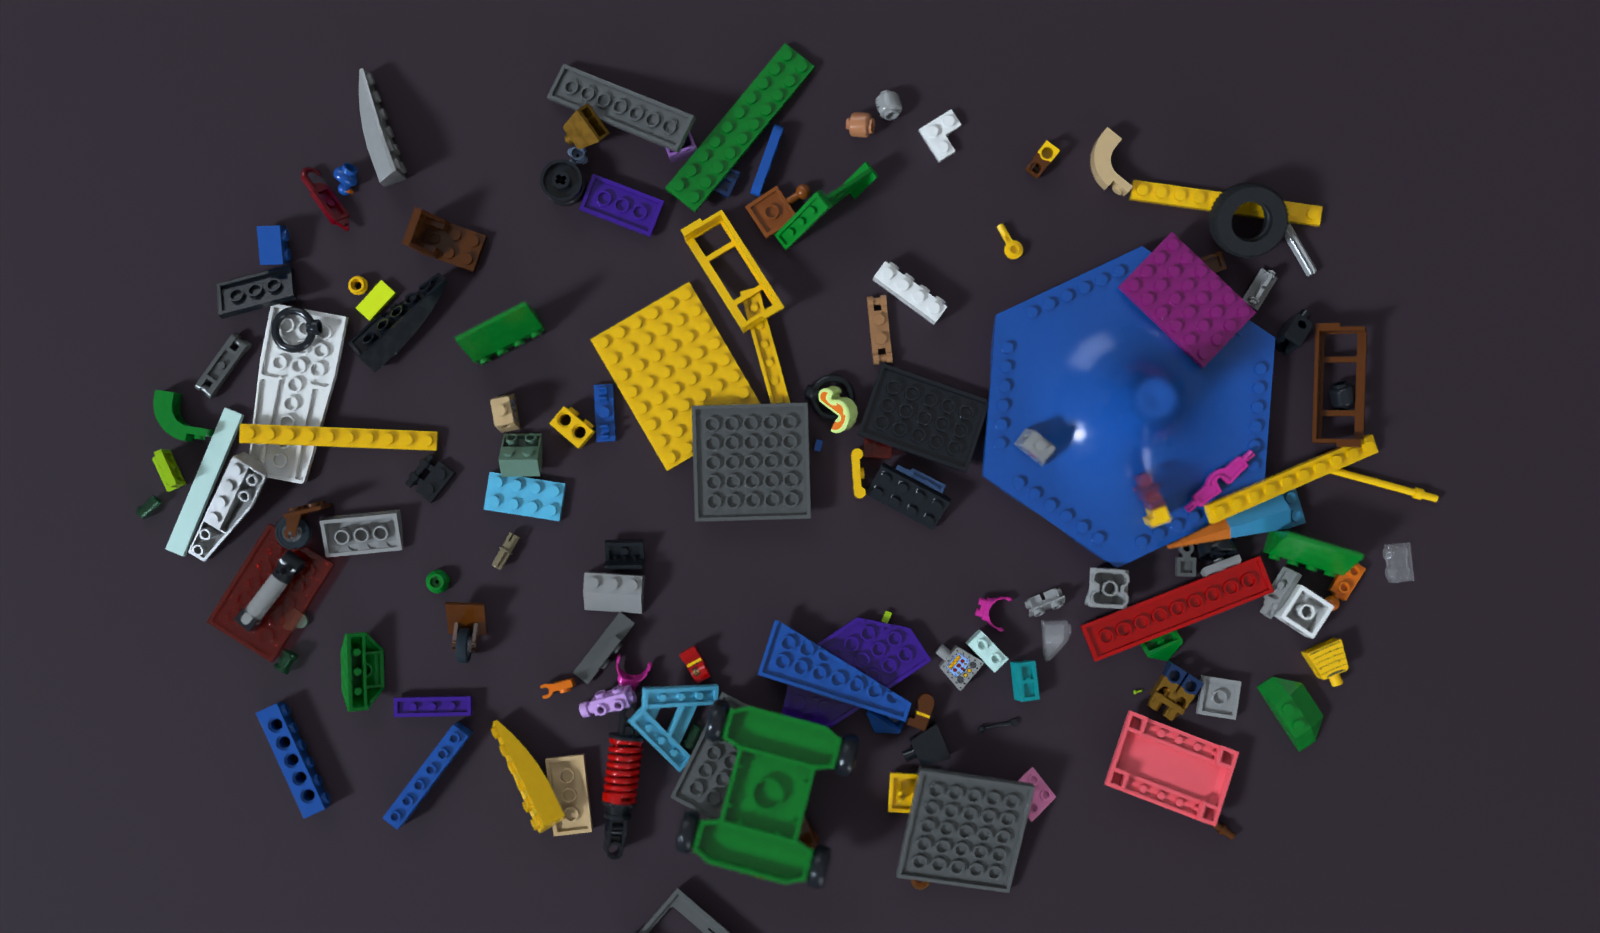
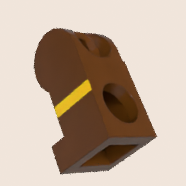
[906,692,935,731]

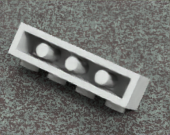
[873,261,947,325]

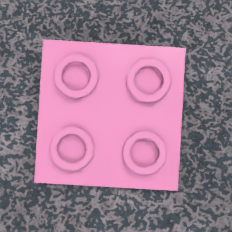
[1018,767,1056,822]

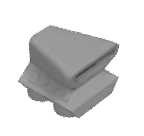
[1085,567,1130,609]

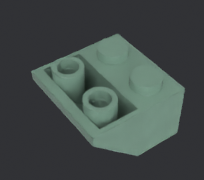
[498,433,542,477]

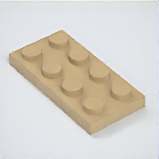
[545,753,593,836]

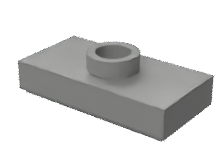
[1200,554,1242,577]

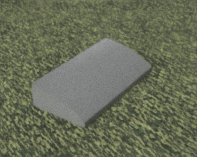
[320,509,403,558]

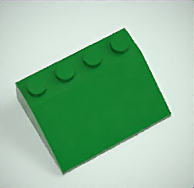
[454,301,546,365]
[1263,531,1364,578]

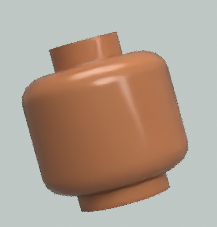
[846,112,875,138]

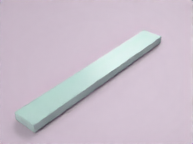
[165,407,244,556]

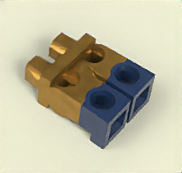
[1147,661,1204,721]

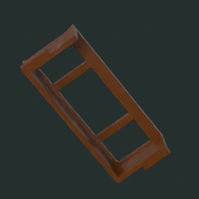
[1312,323,1367,447]

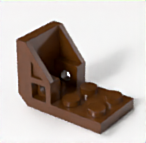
[402,207,487,273]

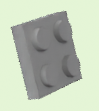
[1196,675,1241,720]

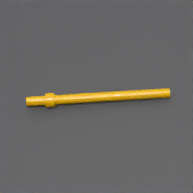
[1330,469,1439,502]

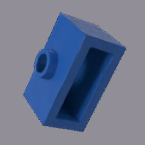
[257,225,291,265]

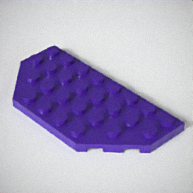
[782,617,932,728]

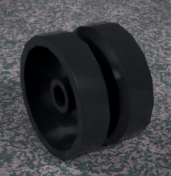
[540,159,586,206]

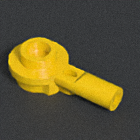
[997,223,1023,260]

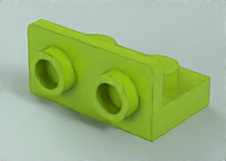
[152,449,186,492]

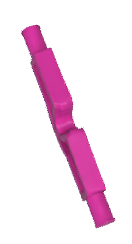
[1184,450,1255,513]

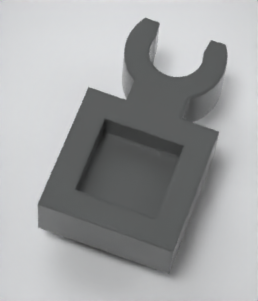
[1175,545,1196,577]

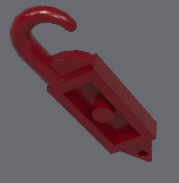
[300,167,350,231]

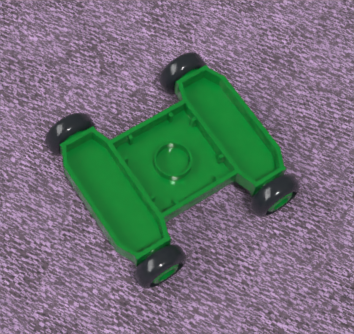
[675,699,859,889]

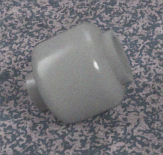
[875,90,902,120]

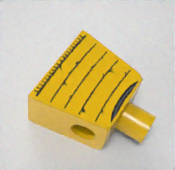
[1301,637,1349,687]

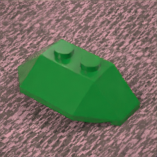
[340,632,385,712]
[1256,676,1323,752]

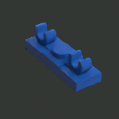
[594,384,616,442]

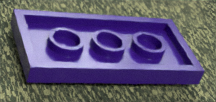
[579,174,665,238]

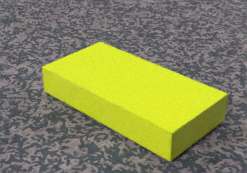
[356,280,397,321]

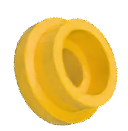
[348,276,368,295]

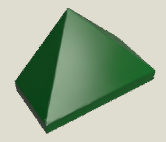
[1140,630,1183,661]

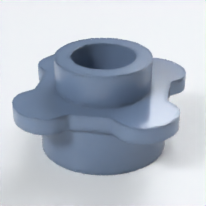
[567,146,588,165]

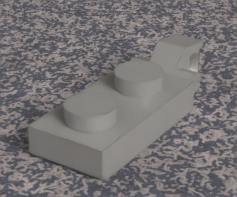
[1260,566,1302,619]

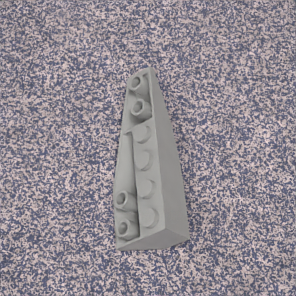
[359,68,407,187]
[188,452,268,562]

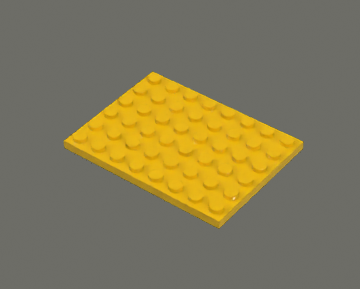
[590,282,760,471]

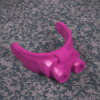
[975,596,1013,632]
[616,654,652,691]

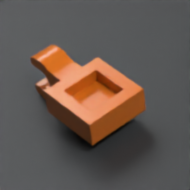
[540,677,576,699]

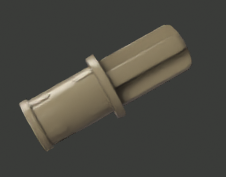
[492,532,520,570]

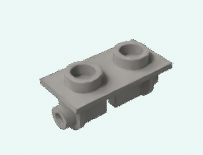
[1242,268,1277,310]
[1024,588,1065,617]

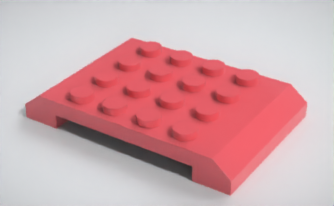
[1104,711,1239,827]

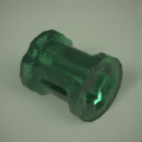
[273,649,299,675]

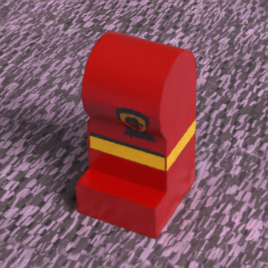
[679,644,711,684]

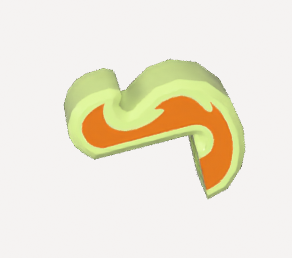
[818,386,858,433]

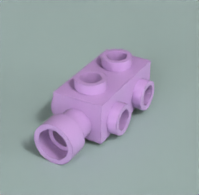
[579,685,637,718]

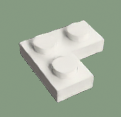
[919,109,961,162]

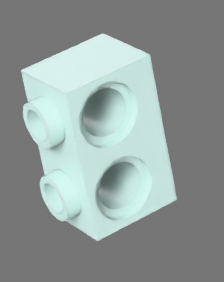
[965,630,1008,672]

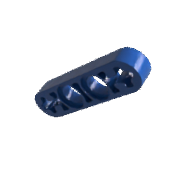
[750,124,784,197]

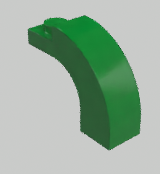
[153,389,214,442]

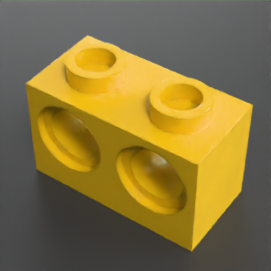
[549,406,595,449]

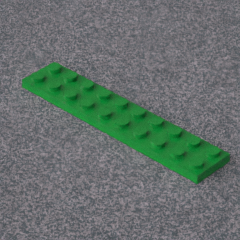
[665,44,815,213]

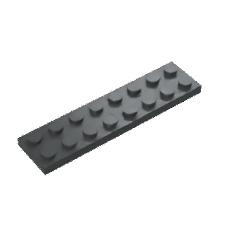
[547,63,696,153]

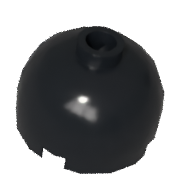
[1197,538,1237,562]

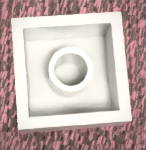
[1274,584,1334,639]

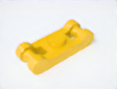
[851,448,866,498]

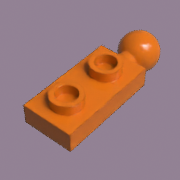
[1324,563,1366,611]

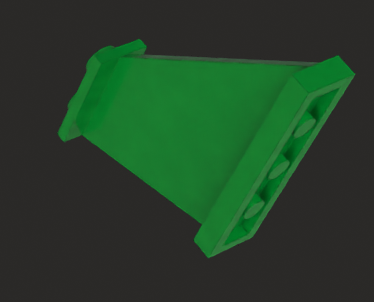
[774,161,879,250]

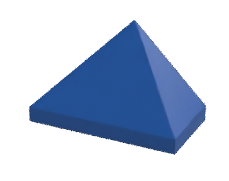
[866,710,905,734]

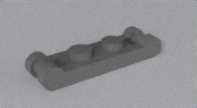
[195,332,252,399]

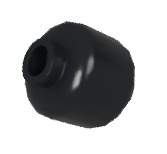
[1328,381,1356,410]

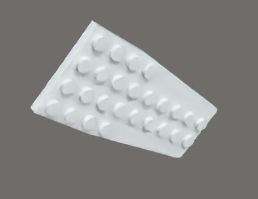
[249,304,349,484]

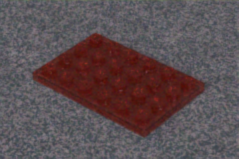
[207,524,335,663]

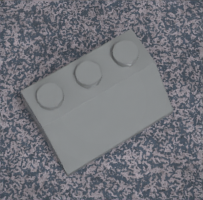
[583,572,645,614]

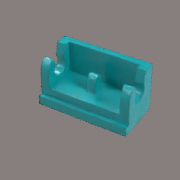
[1010,660,1040,702]

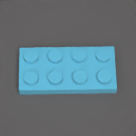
[483,472,566,521]

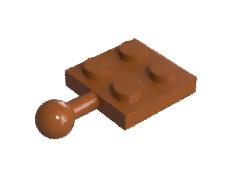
[745,184,811,239]

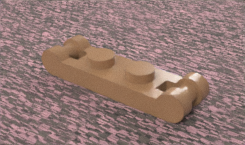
[867,295,893,365]

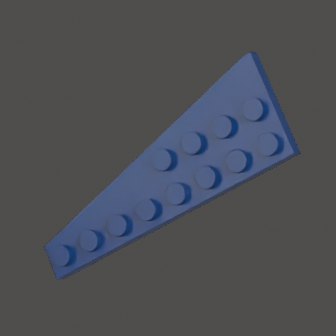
[758,619,911,722]

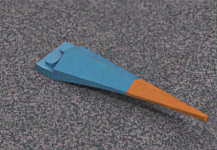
[1167,488,1306,548]

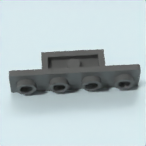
[573,612,635,684]

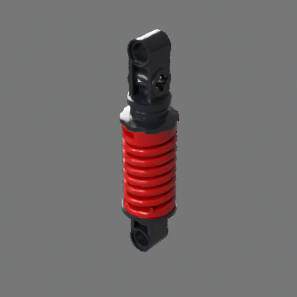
[601,704,645,860]

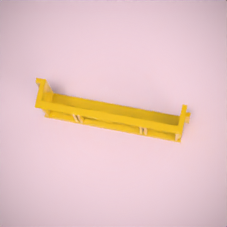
[681,210,784,333]

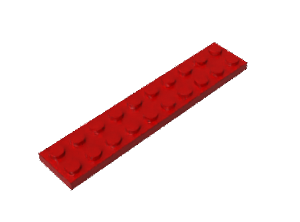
[1080,556,1274,662]

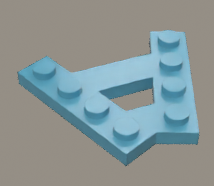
[628,684,719,772]

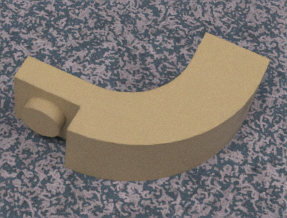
[1090,127,1133,196]

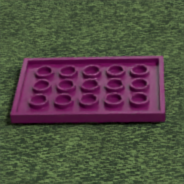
[1118,232,1256,368]

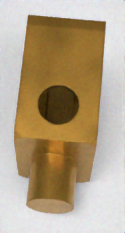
[563,103,610,149]

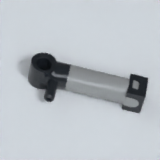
[234,550,306,632]

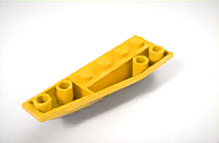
[491,720,565,834]

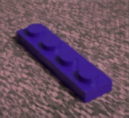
[394,695,473,717]

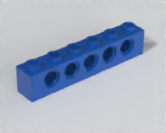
[256,701,331,819]
[383,721,473,830]

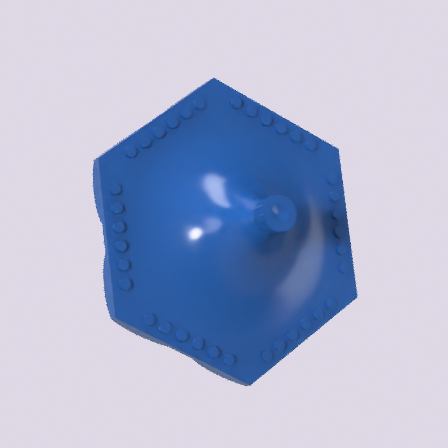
[982,246,1275,568]

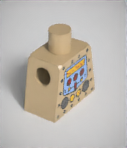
[490,394,520,433]

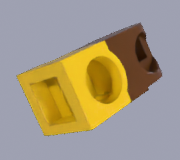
[1025,140,1060,179]

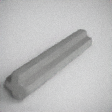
[1283,224,1317,276]

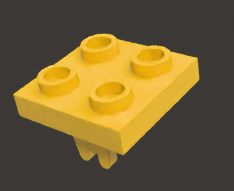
[888,772,918,813]

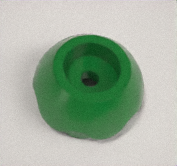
[426,569,450,594]

